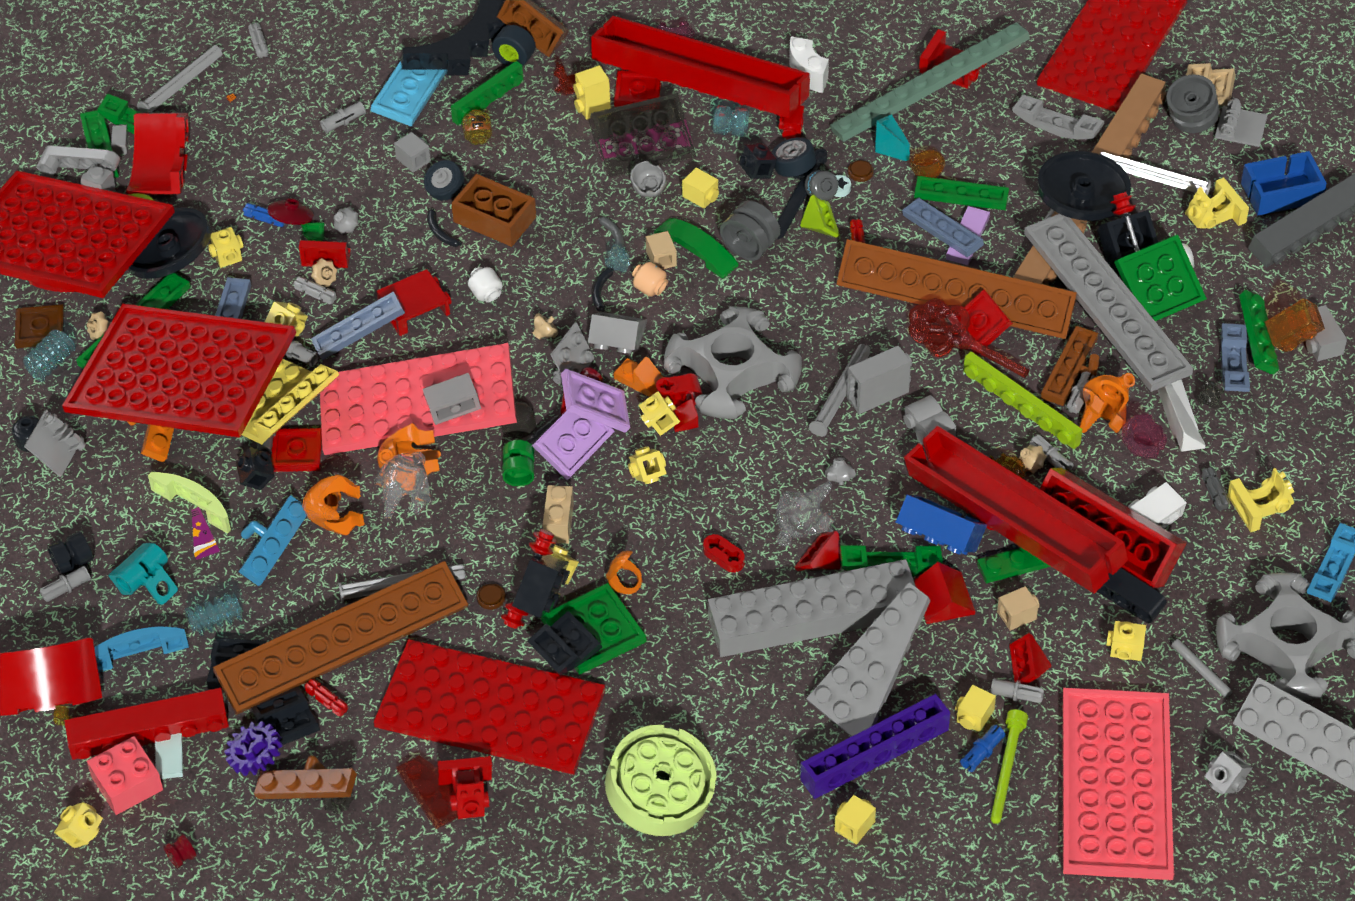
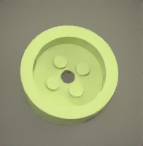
[605,725,717,836]

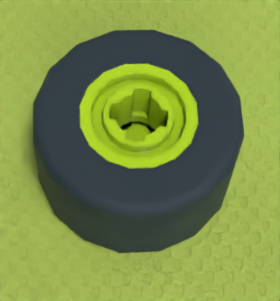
[492,25,536,66]

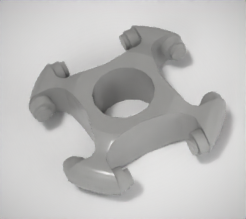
[664,306,802,419]
[1216,572,1355,701]

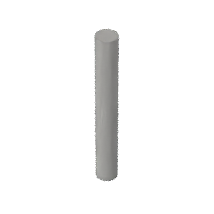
[1171,639,1232,698]

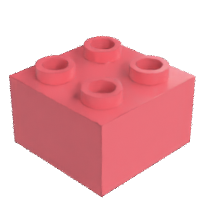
[87,736,163,815]

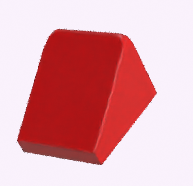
[673,399,698,432]

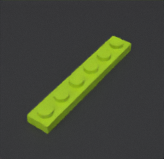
[963,352,1082,449]

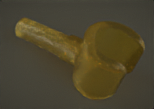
[53,705,72,726]

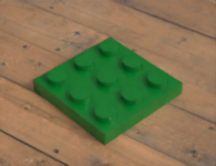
[1114,234,1207,322]
[541,583,647,675]

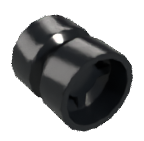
[47,531,94,575]

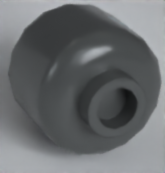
[805,170,839,200]

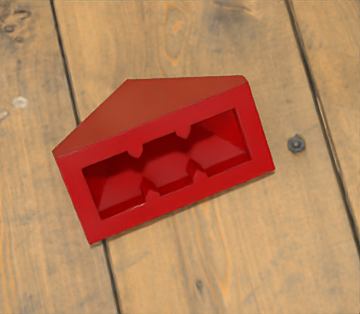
[794,531,841,571]
[1009,633,1051,685]

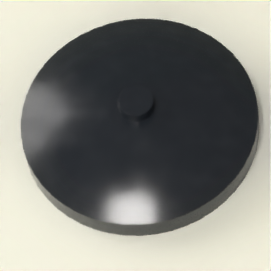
[1037,151,1131,221]
[128,208,211,279]

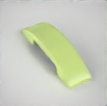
[148,472,231,533]

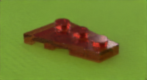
[396,755,458,830]

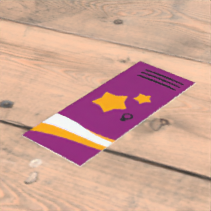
[191,507,220,560]

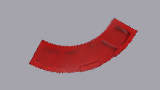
[126,113,189,194]
[0,637,103,716]

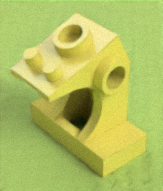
[1185,178,1249,229]
[1227,468,1294,532]

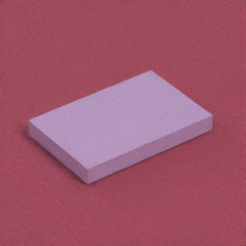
[561,369,630,432]
[532,410,615,480]

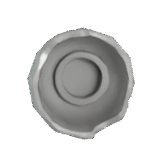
[630,161,666,198]

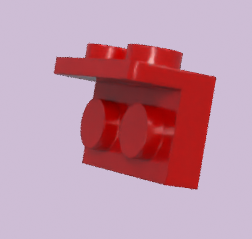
[299,240,351,268]

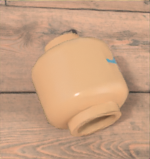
[632,262,668,297]

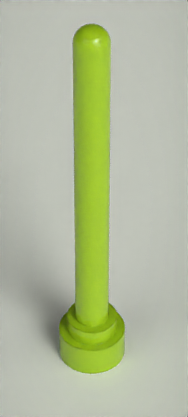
[991,709,1028,824]

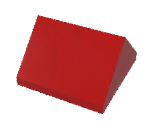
[914,562,976,624]

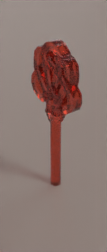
[908,298,1029,378]

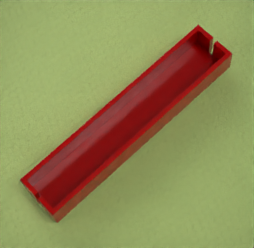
[591,16,810,118]
[904,426,1128,594]

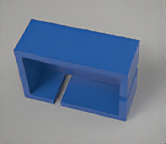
[1241,151,1327,216]
[895,494,987,555]

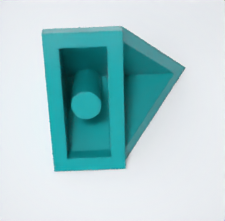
[875,115,910,161]

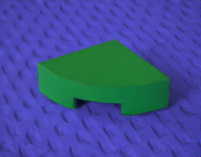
[301,223,325,241]

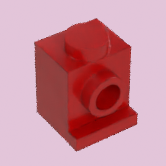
[779,105,804,140]

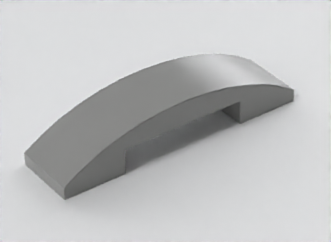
[1013,95,1104,140]

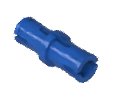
[960,725,1005,772]

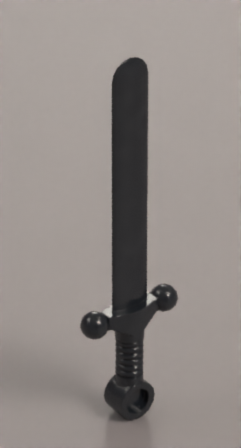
[777,149,827,239]

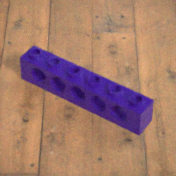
[800,694,950,799]

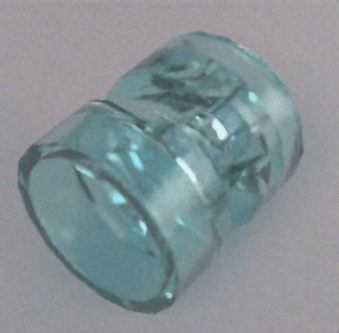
[713,105,749,137]

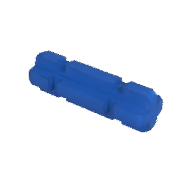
[243,203,285,227]

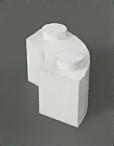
[790,36,829,93]

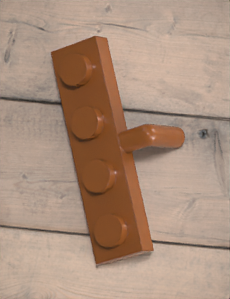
[1041,326,1099,406]
[254,755,357,799]

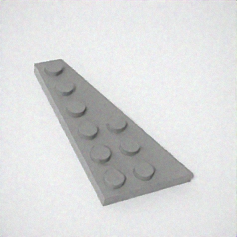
[806,582,930,737]

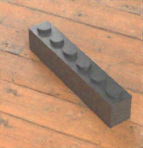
[1248,174,1355,268]

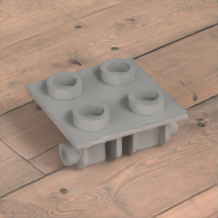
[1215,98,1268,147]
[550,322,595,384]
[24,410,86,477]

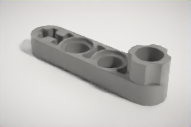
[37,145,120,176]

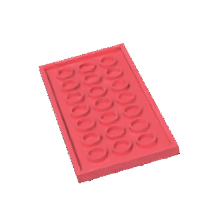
[320,343,517,455]
[1063,688,1174,880]

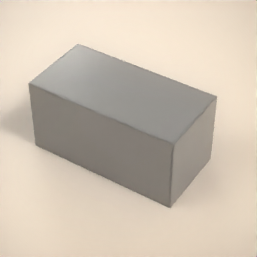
[111,125,129,155]

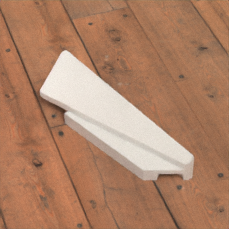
[1157,380,1206,452]

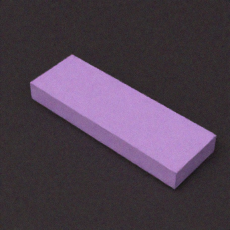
[946,206,990,265]

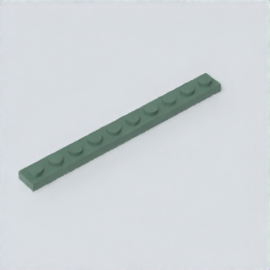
[830,22,1030,142]

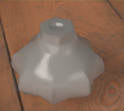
[333,207,359,235]
[825,457,856,485]

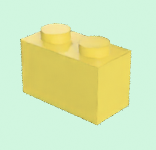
[573,65,611,120]

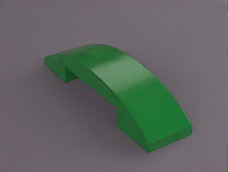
[98,94,190,134]
[654,218,739,279]
[840,545,943,577]

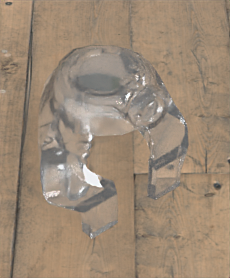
[375,452,432,519]
[776,481,835,546]

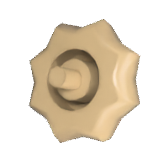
[311,258,337,287]
[87,312,111,340]
[532,313,558,339]
[1018,444,1047,474]

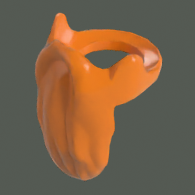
[606,551,642,594]

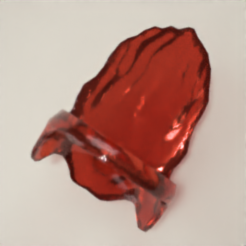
[553,62,576,95]

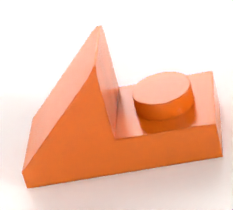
[613,357,666,397]

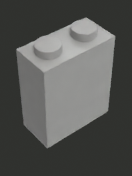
[847,346,912,414]

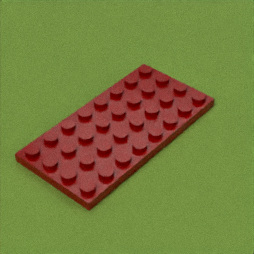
[1037,0,1187,113]
[374,639,605,775]

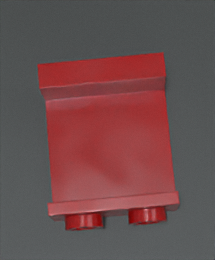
[919,29,987,89]
[377,269,452,336]

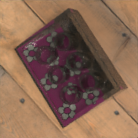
[589,93,696,178]

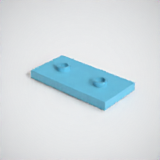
[371,61,446,127]

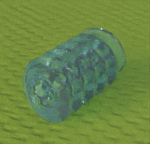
[23,330,76,382]
[185,592,243,636]

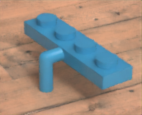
[238,495,307,586]

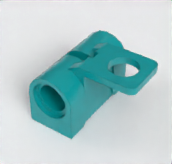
[108,543,178,605]

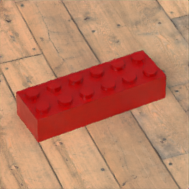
[1040,467,1187,589]

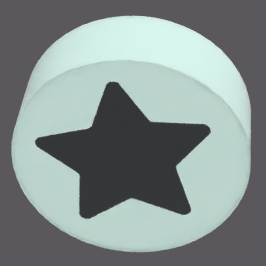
[835,175,851,197]

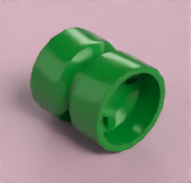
[502,440,535,486]

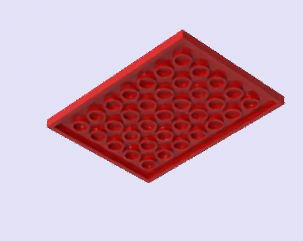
[0,171,175,298]
[62,304,296,438]

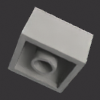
[588,312,647,354]

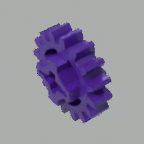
[224,721,282,776]

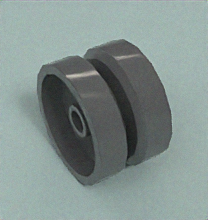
[1167,74,1220,134]
[720,200,780,261]

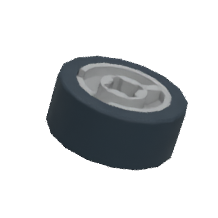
[771,137,816,177]

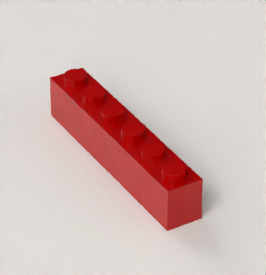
[64,688,229,760]

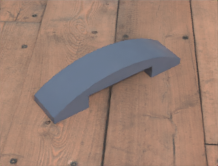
[1221,323,1250,392]

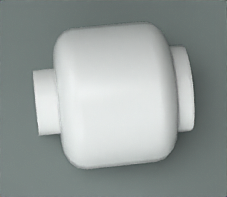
[468,267,503,302]

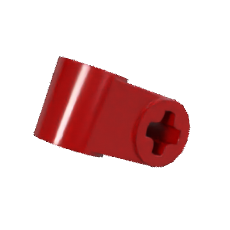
[656,373,703,407]

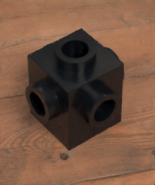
[739,143,777,179]
[236,447,275,490]

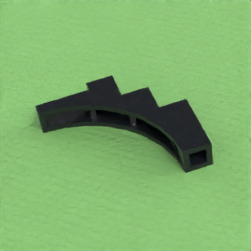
[401,0,507,76]

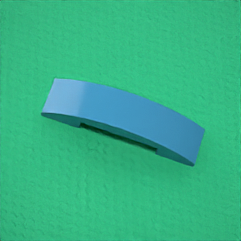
[1307,523,1355,602]
[94,627,189,672]

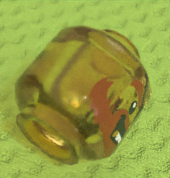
[462,110,493,145]

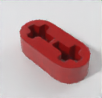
[703,534,745,573]

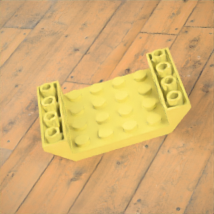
[242,359,339,445]

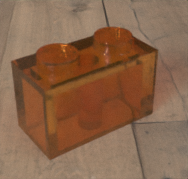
[1265,298,1325,352]

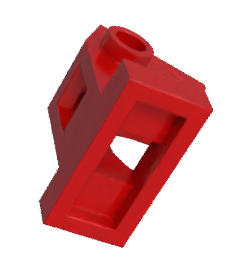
[437,756,492,819]

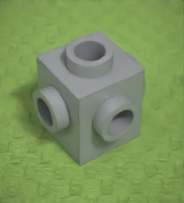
[1204,751,1253,794]

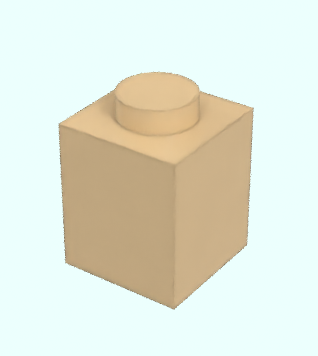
[646,231,677,269]
[997,586,1039,631]

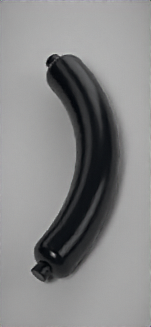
[427,209,462,247]
[592,268,614,312]

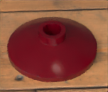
[267,198,314,225]

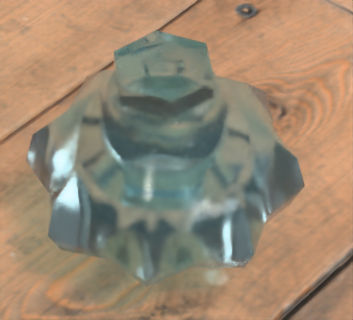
[605,244,631,273]

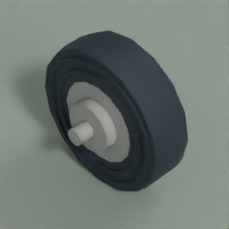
[424,160,465,201]

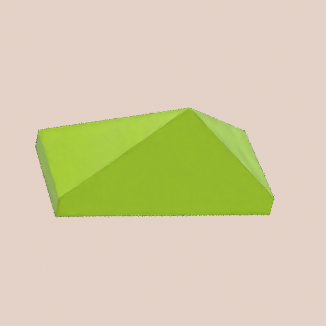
[800,195,840,238]

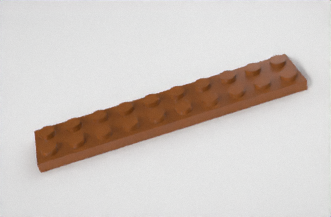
[836,239,1077,339]
[213,561,468,715]

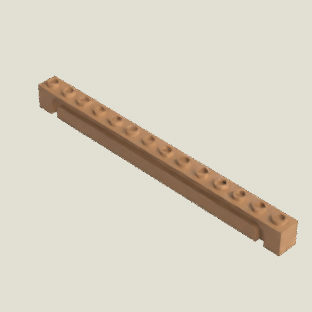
[1013,73,1167,286]

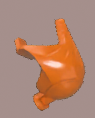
[1079,373,1135,433]
[377,423,441,486]
[302,475,364,535]

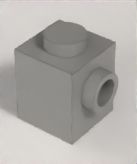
[394,132,431,172]
[81,165,116,192]

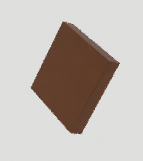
[15,304,65,349]

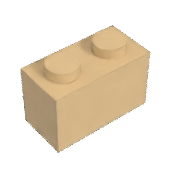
[543,485,574,544]

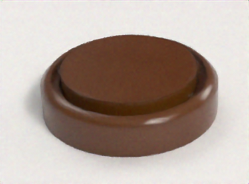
[848,160,874,182]
[476,584,506,610]

